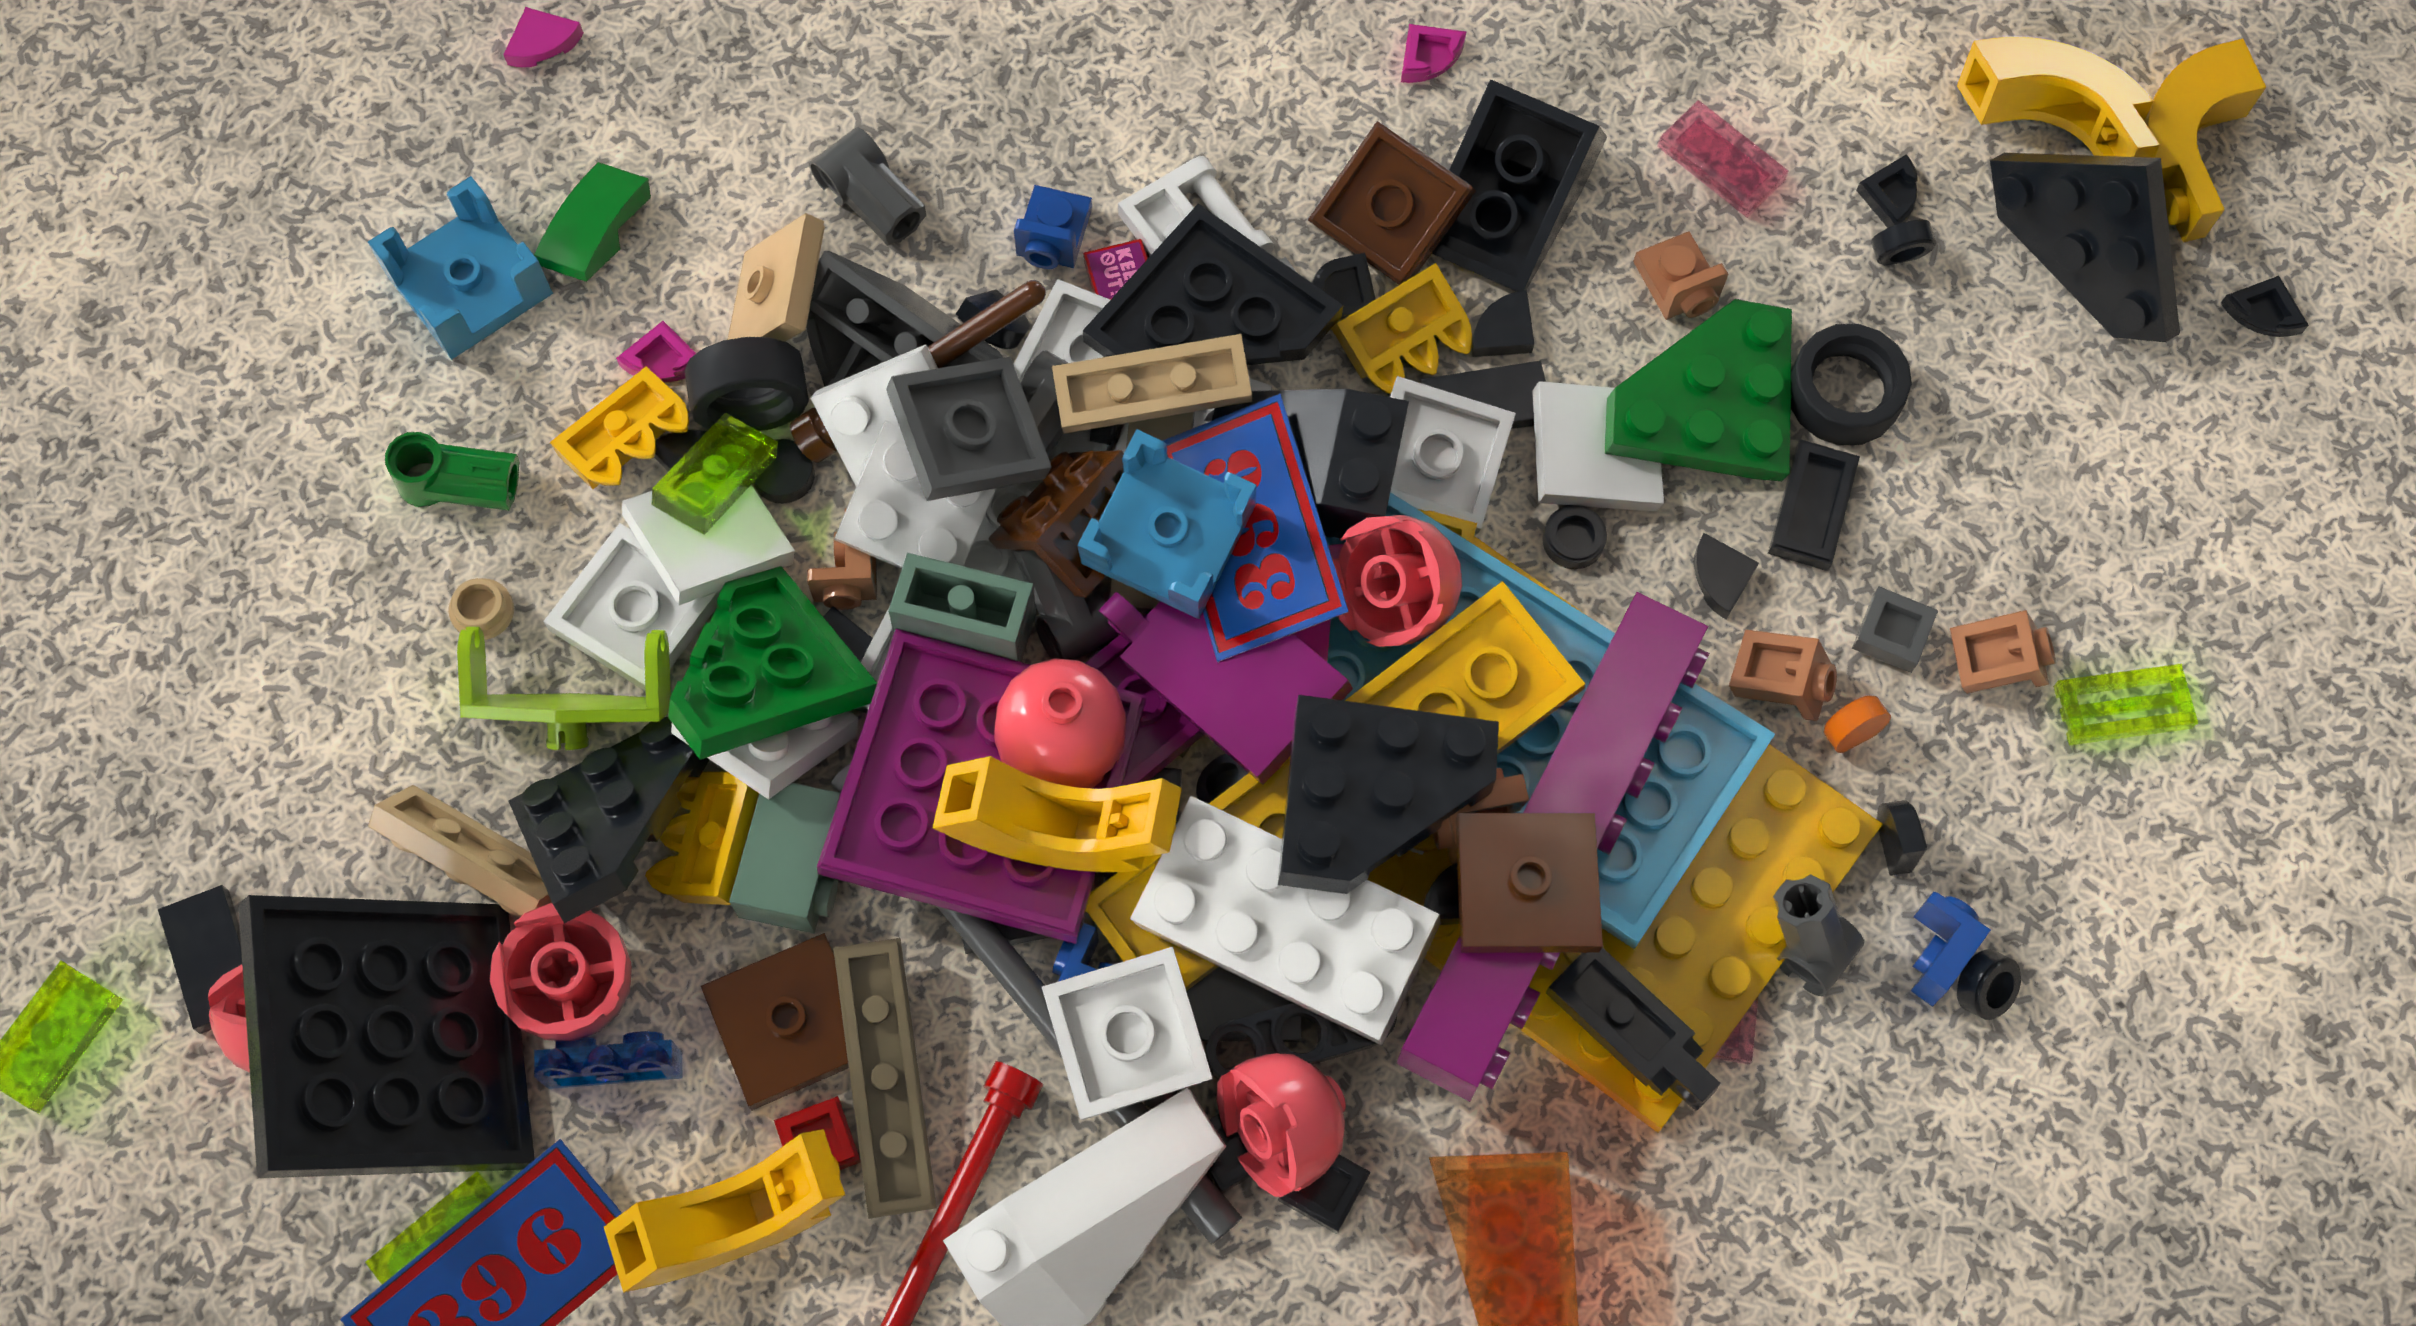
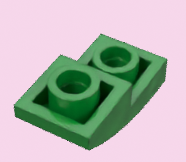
[534,162,651,282]

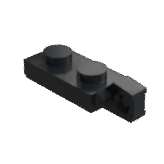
[1546,948,1720,1111]

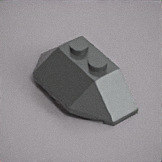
[806,251,1023,388]

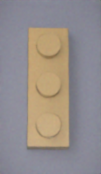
[1052,334,1252,434]
[368,785,552,916]

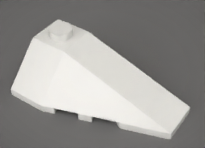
[943,1088,1226,1326]

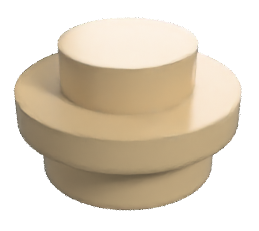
[448,578,514,640]

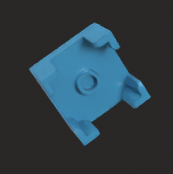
[368,176,553,360]
[1077,429,1257,619]

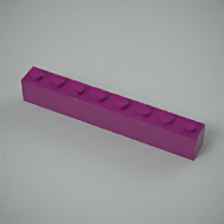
[1396,592,1710,1102]

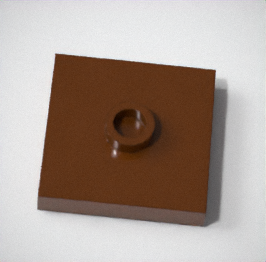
[1308,121,1476,285]
[1456,813,1603,953]
[701,933,849,1111]

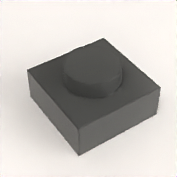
[1852,586,1938,673]

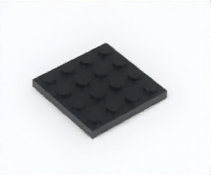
[238,895,535,1178]

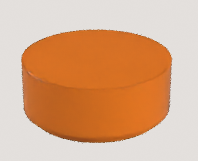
[1823,695,1891,753]

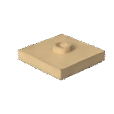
[727,213,825,342]

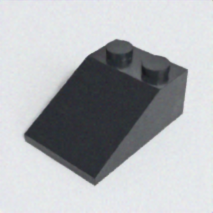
[1432,79,1607,292]
[1212,388,1409,539]

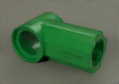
[385,432,520,511]

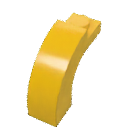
[1957,37,2160,158]
[2145,38,2267,243]
[933,756,1182,872]
[604,1129,845,1293]

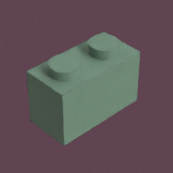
[888,553,1036,662]
[729,783,841,934]

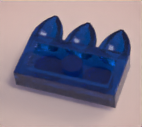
[534,1031,683,1089]

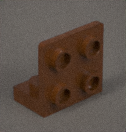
[988,450,1124,597]

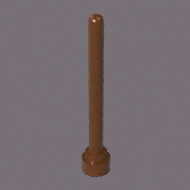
[790,280,1046,463]

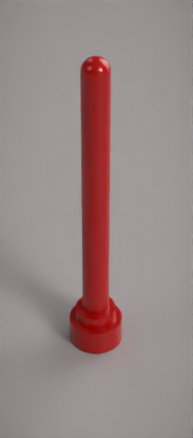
[880,1061,1043,1326]

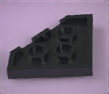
[1990,152,2180,342]
[1083,203,1343,365]
[1277,695,1499,894]
[508,717,710,923]

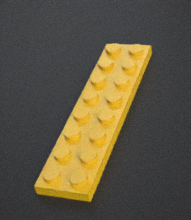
[1086,581,1585,991]

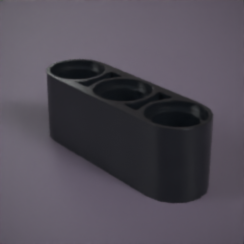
[1205,1003,1397,1080]

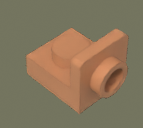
[1633,231,1729,320]
[807,508,877,610]
[1950,610,2056,694]
[1729,629,1837,721]

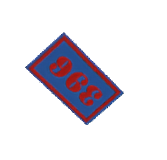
[1163,394,1349,662]
[340,1139,622,1326]

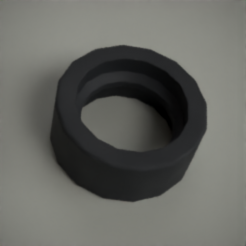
[1791,324,1912,445]
[685,337,809,434]

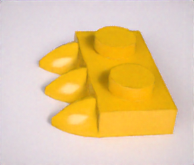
[1331,263,1472,394]
[550,366,689,489]
[645,772,759,905]

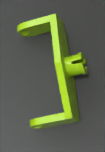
[457,627,671,750]

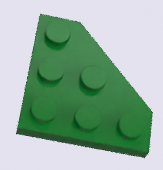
[1605,299,1792,482]
[668,566,877,760]

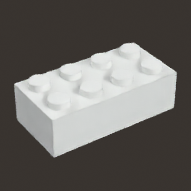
[1130,796,1441,1046]

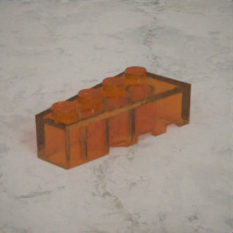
[1429,1152,1579,1326]

